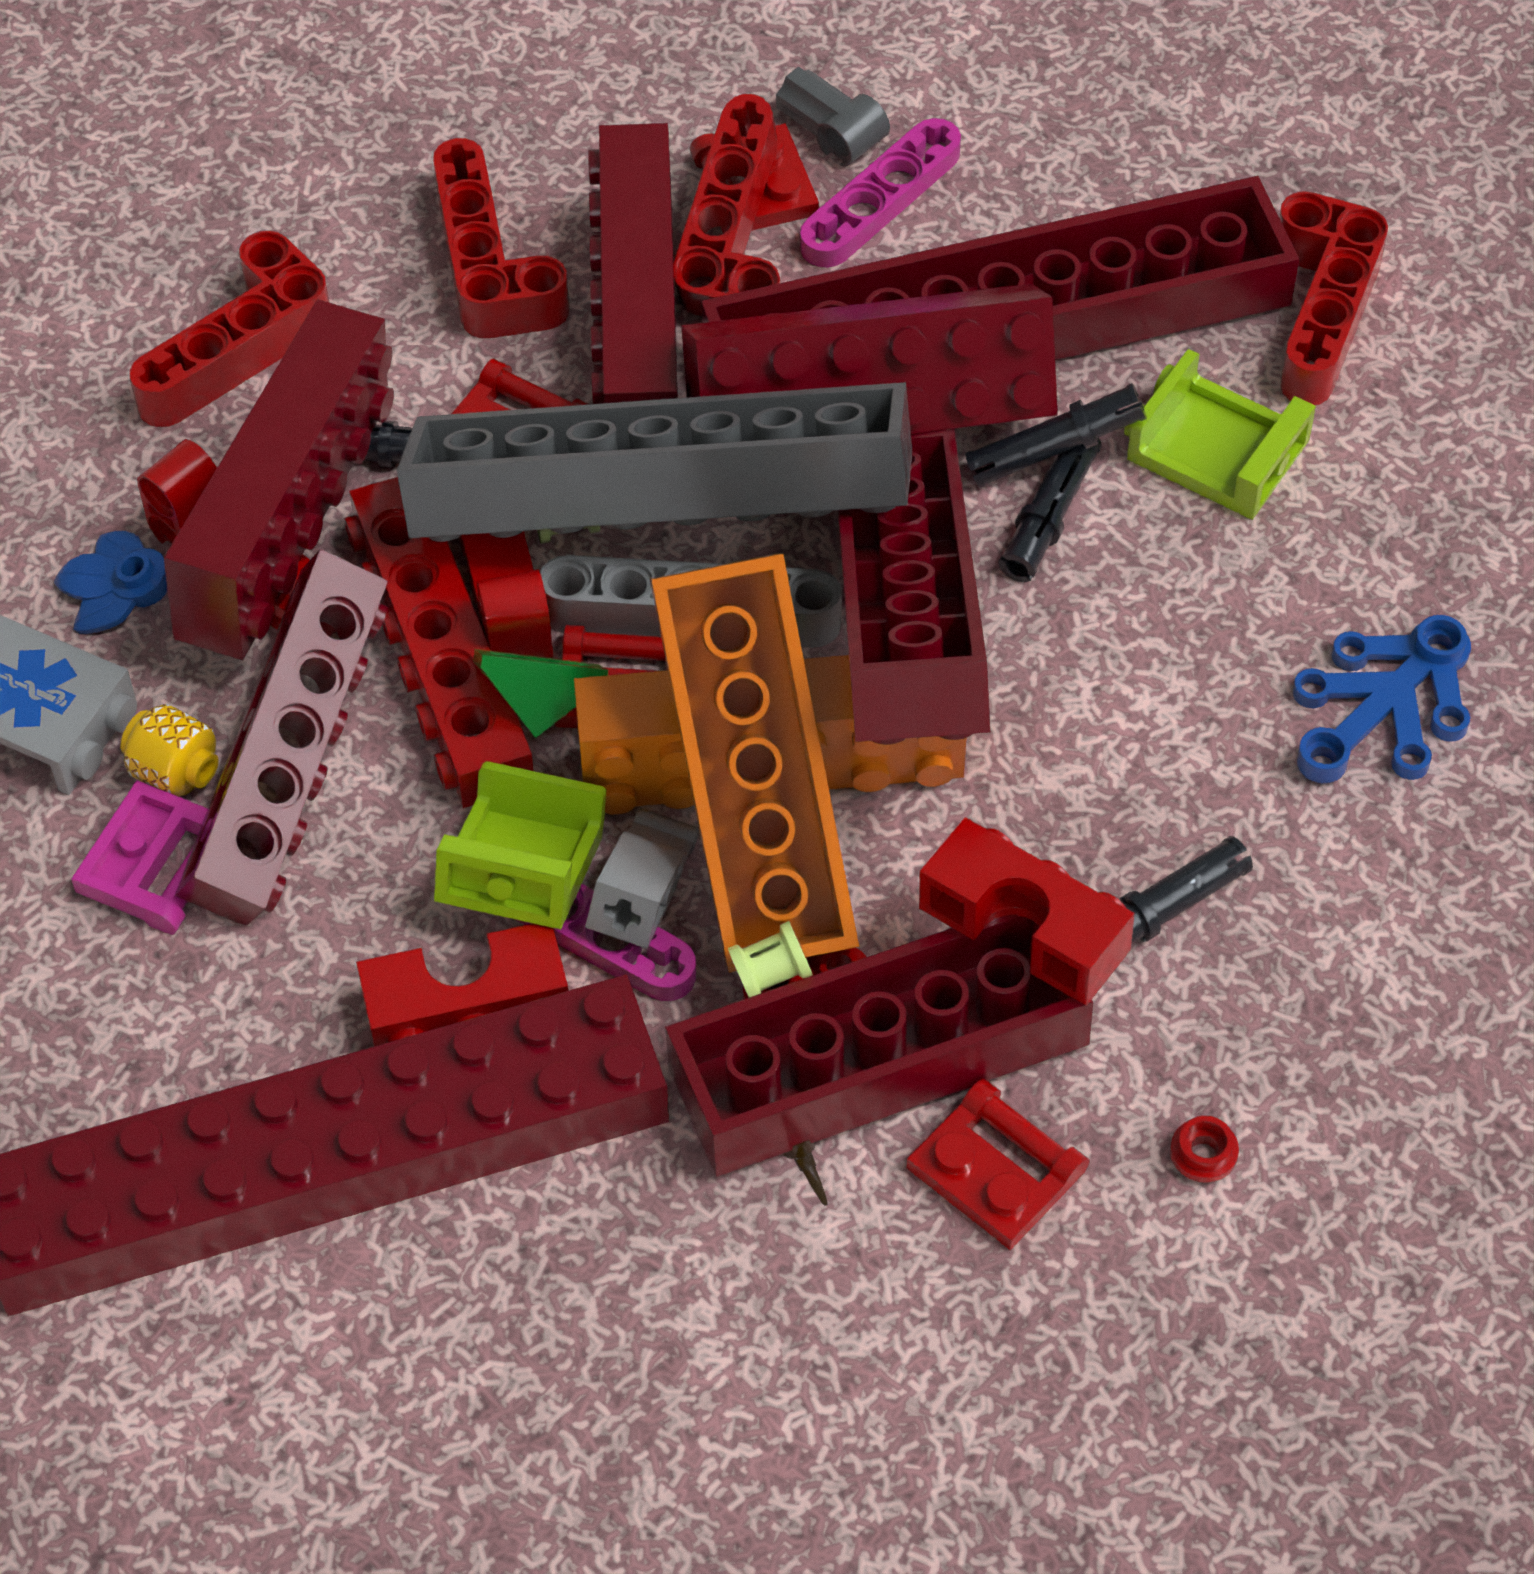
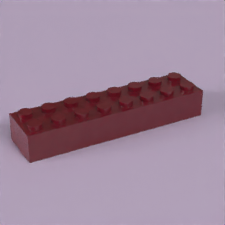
[839,430,991,745]

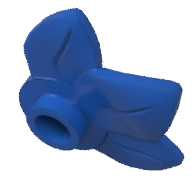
[54,531,168,634]

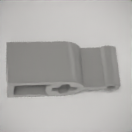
[585,808,700,949]

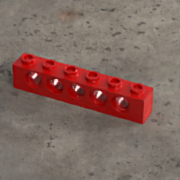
[344,477,534,808]

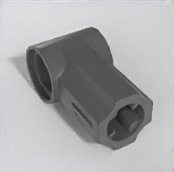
[776,67,890,167]

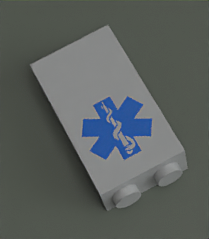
[0,615,137,795]

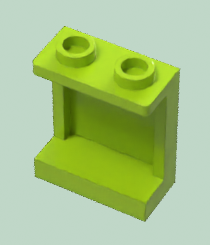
[1124,349,1316,520]
[434,761,606,930]

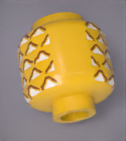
[120,704,219,797]

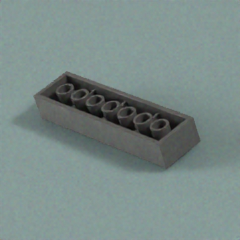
[397,382,912,542]

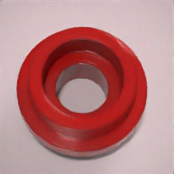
[1170,1116,1239,1183]

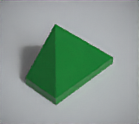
[473,649,608,738]

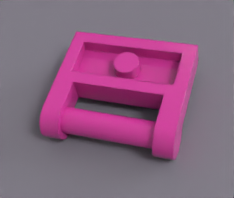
[71,780,237,935]

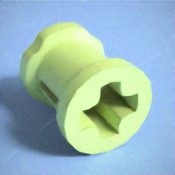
[728,921,813,997]

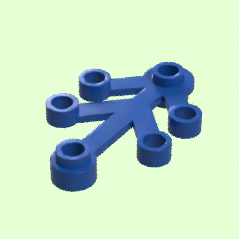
[1293,615,1471,783]

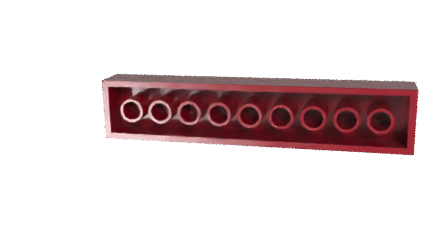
[701,175,1299,360]
[0,974,669,1317]

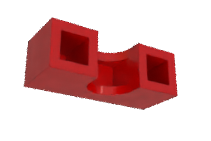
[919,817,1135,1006]
[356,924,569,1046]

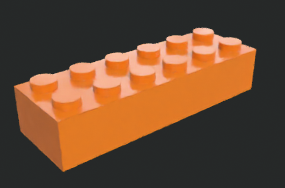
[650,554,859,973]
[574,655,967,814]

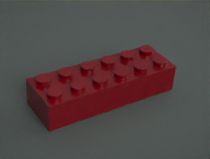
[588,123,678,404]
[681,284,1058,434]
[164,299,394,661]
[665,915,1093,1177]

